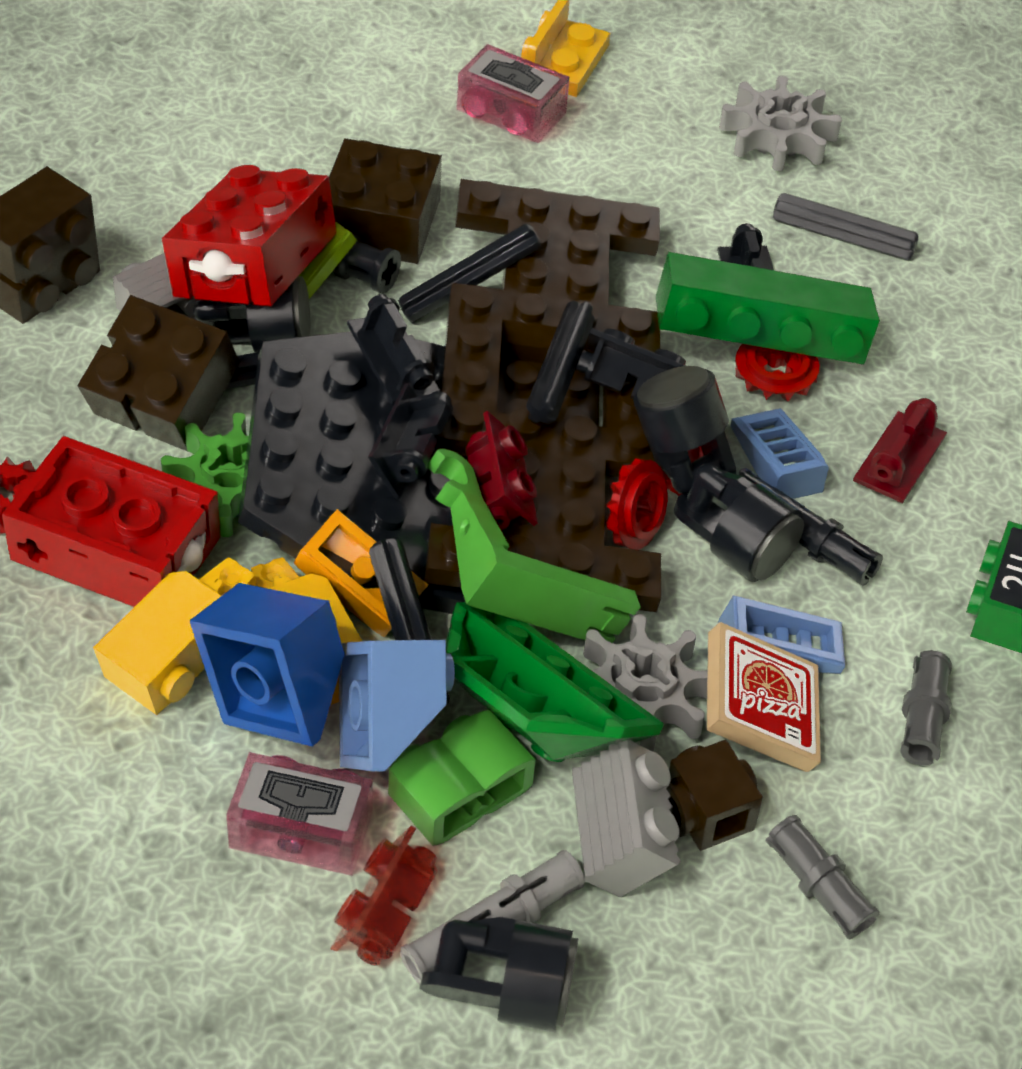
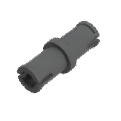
[900,650,952,766]
[766,815,880,939]

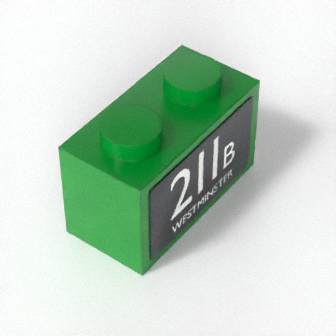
[966,521,1022,653]

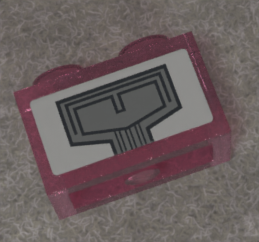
[456,44,570,143]
[226,752,373,876]

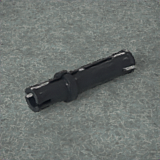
[739,468,883,586]

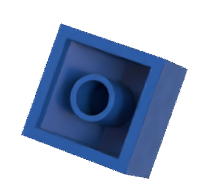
[189,583,345,747]

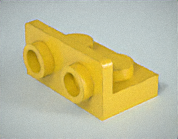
[521,0,610,97]

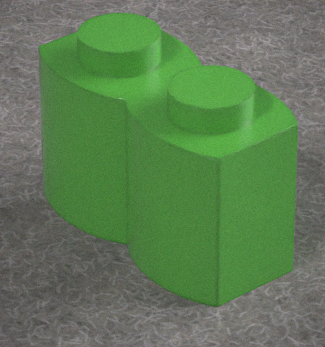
[388,710,536,846]

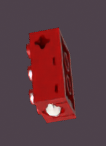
[162,165,337,306]
[2,436,221,607]

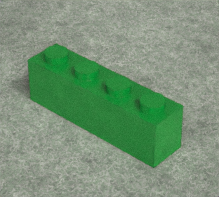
[655,252,880,365]

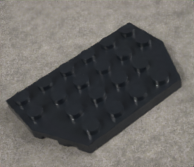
[238,331,469,614]

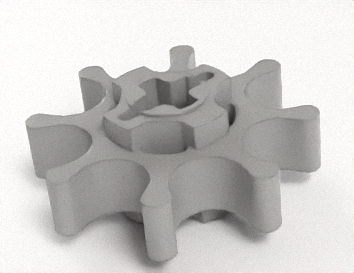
[719,76,842,171]
[583,614,708,752]

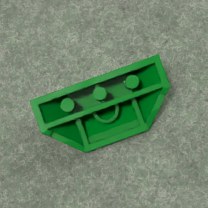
[446,602,664,762]

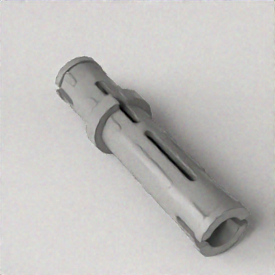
[400,850,585,985]

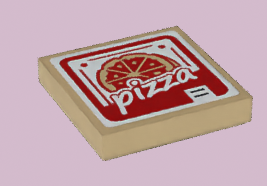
[707,622,821,772]

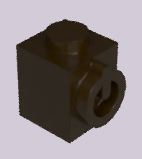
[666,739,763,851]

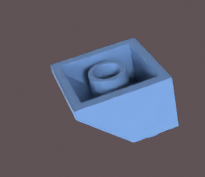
[339,640,455,772]

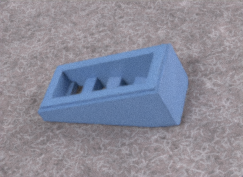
[730,408,829,499]
[718,595,845,674]

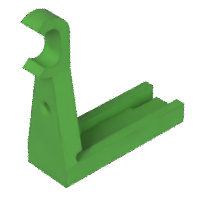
[428,449,641,643]

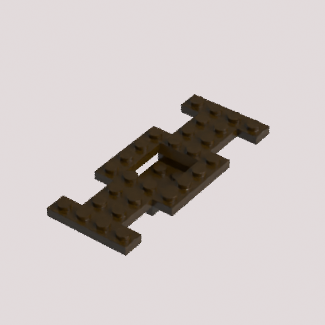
[424,179,661,613]

